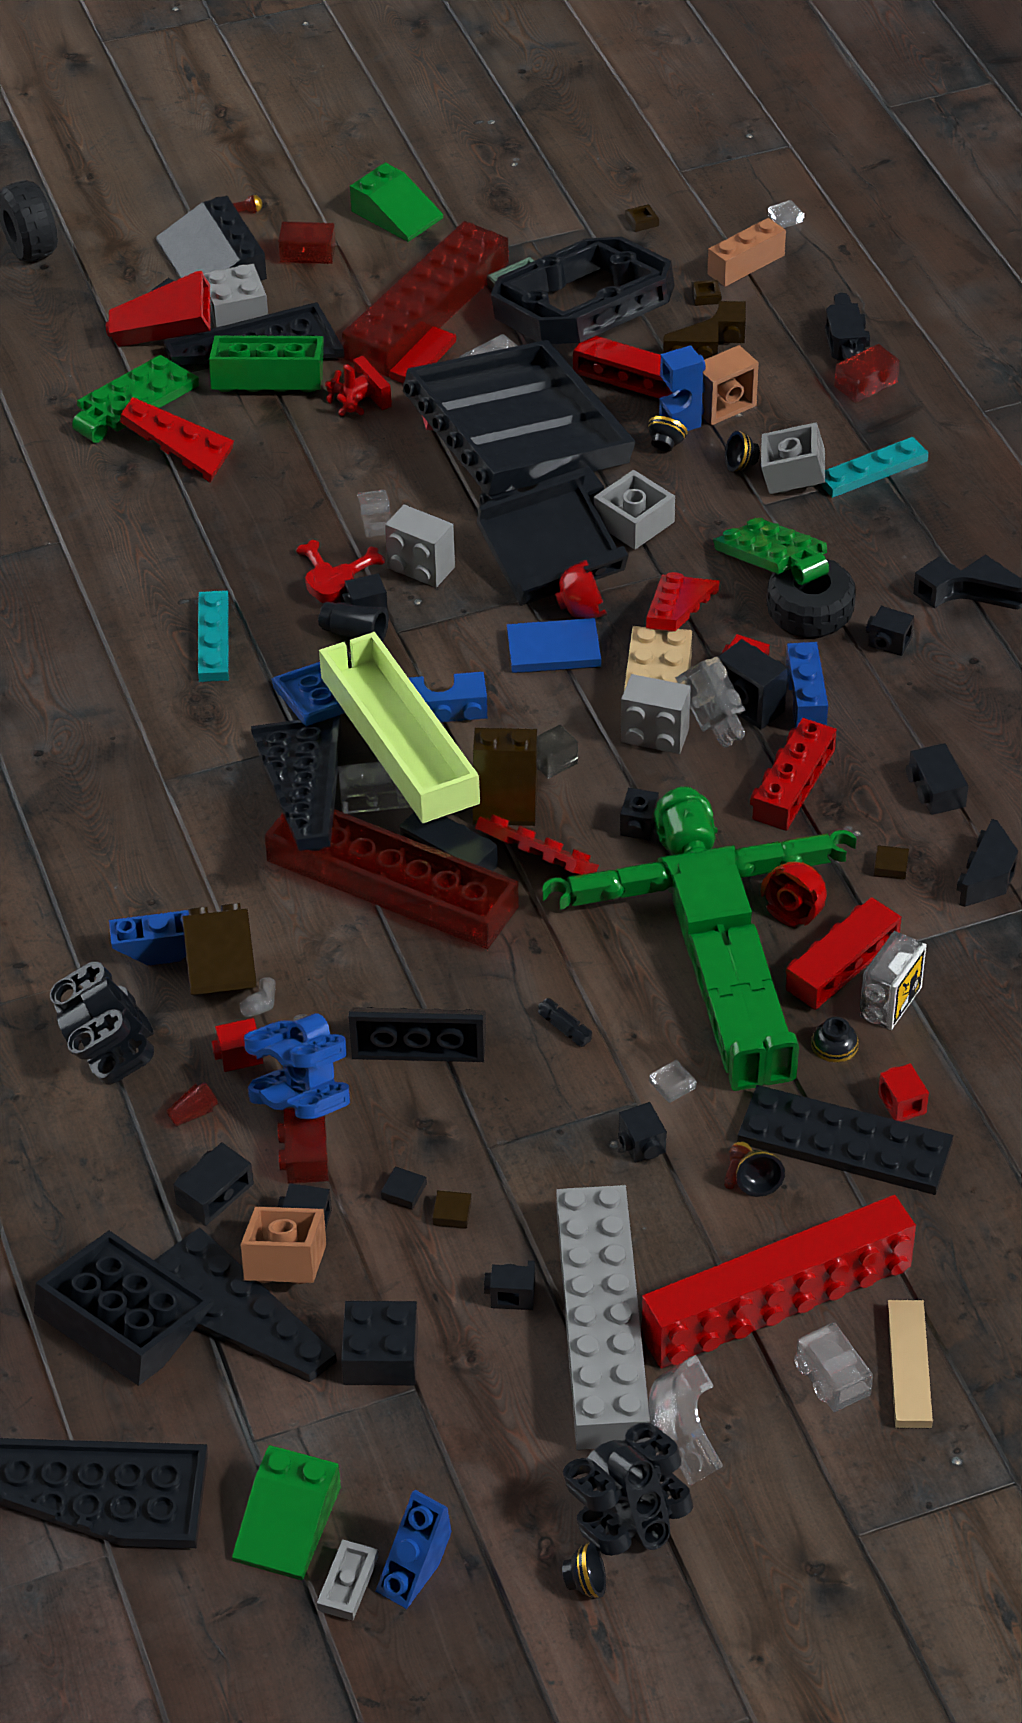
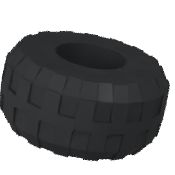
[0,180,58,262]
[767,557,856,638]

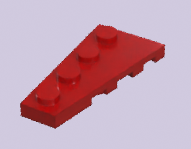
[120,397,234,483]
[646,572,720,631]
[475,814,599,874]

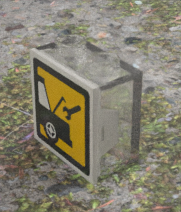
[859,931,927,1030]

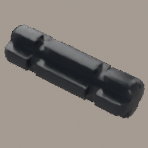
[538,998,592,1047]

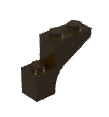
[663,301,746,360]

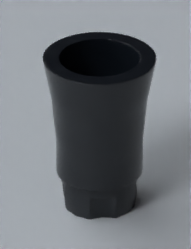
[318,602,389,642]

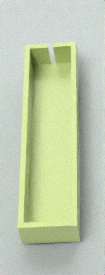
[319,632,480,823]

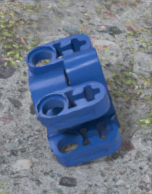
[244,1013,350,1119]

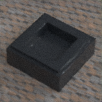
[381,1166,427,1210]

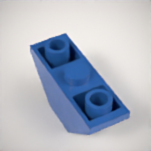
[109,910,189,965]
[375,1490,452,1609]

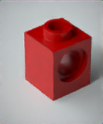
[878,1063,929,1122]

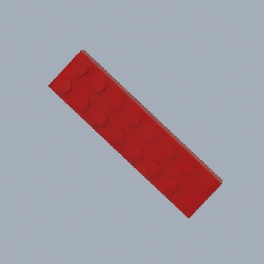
[641,1194,916,1369]

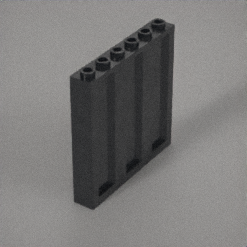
[402,340,635,495]

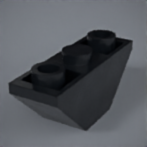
[956,819,1018,907]

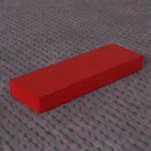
[390,326,456,383]

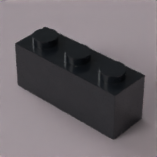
[399,812,498,889]

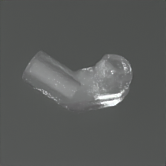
[240,978,276,1017]

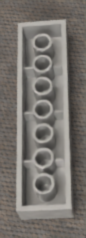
[556,1185,650,1450]

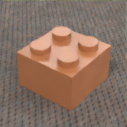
[702,345,759,426]
[241,1207,327,1284]

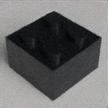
[716,639,788,730]
[341,1301,418,1386]

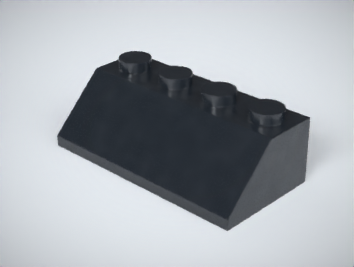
[348,1007,486,1062]

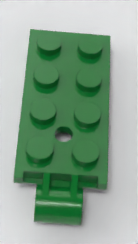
[72,355,199,443]
[713,518,829,585]

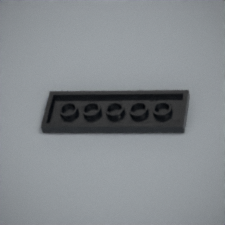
[737,1085,954,1195]

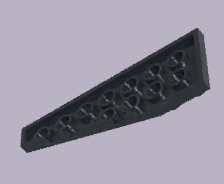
[0,1438,208,1548]

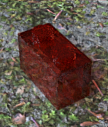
[278,222,336,264]
[835,344,900,403]
[278,1108,329,1184]

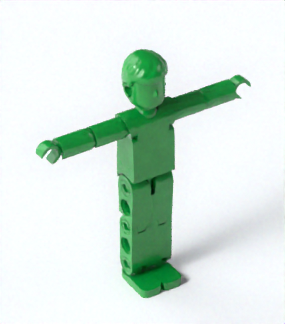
[543,786,857,1091]

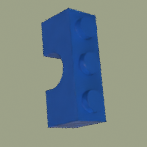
[659,345,706,431]
[786,642,828,728]
[408,672,488,722]

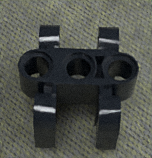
[50,961,154,1084]
[563,1423,693,1556]

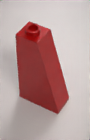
[106,271,210,347]

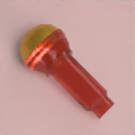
[232,195,262,213]
[724,1142,752,1189]

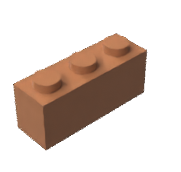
[707,218,786,287]

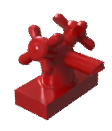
[325,356,392,416]

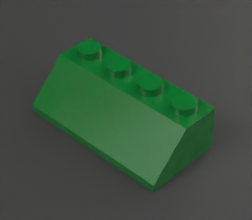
[209,336,324,392]

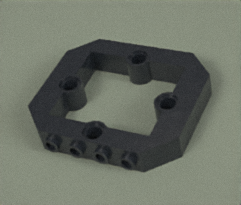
[491,236,675,344]

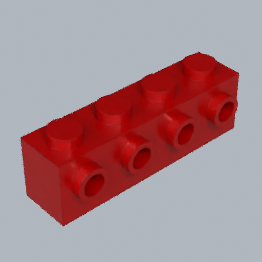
[573,336,673,399]
[750,718,837,831]
[786,897,902,1010]

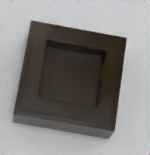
[625,204,659,232]
[691,280,722,306]
[874,845,909,879]
[432,1190,472,1228]

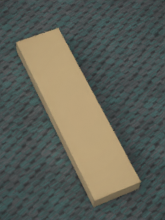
[887,1300,933,1428]

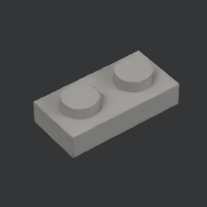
[317,1539,378,1621]

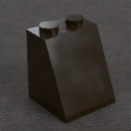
[473,728,538,826]
[182,903,257,995]

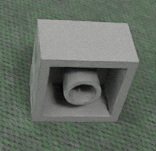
[203,264,268,328]
[761,422,825,494]
[594,470,675,549]
[385,505,455,588]
[621,674,691,754]

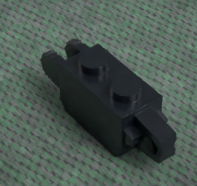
[825,292,870,366]

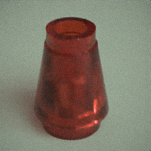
[166,1082,219,1127]

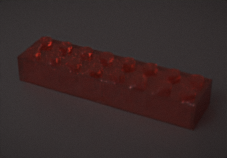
[342,221,509,377]
[264,809,519,950]

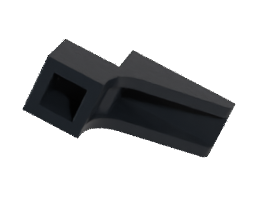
[913,554,1022,610]

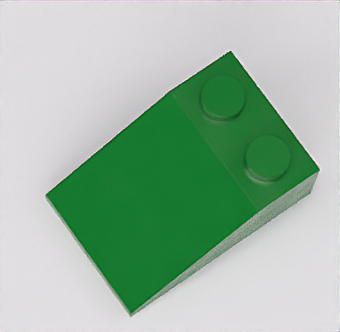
[350,162,443,242]
[232,1445,341,1581]

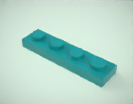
[820,437,928,498]
[198,590,229,682]

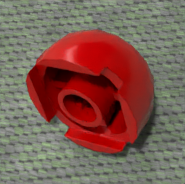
[555,560,607,619]
[761,861,827,927]

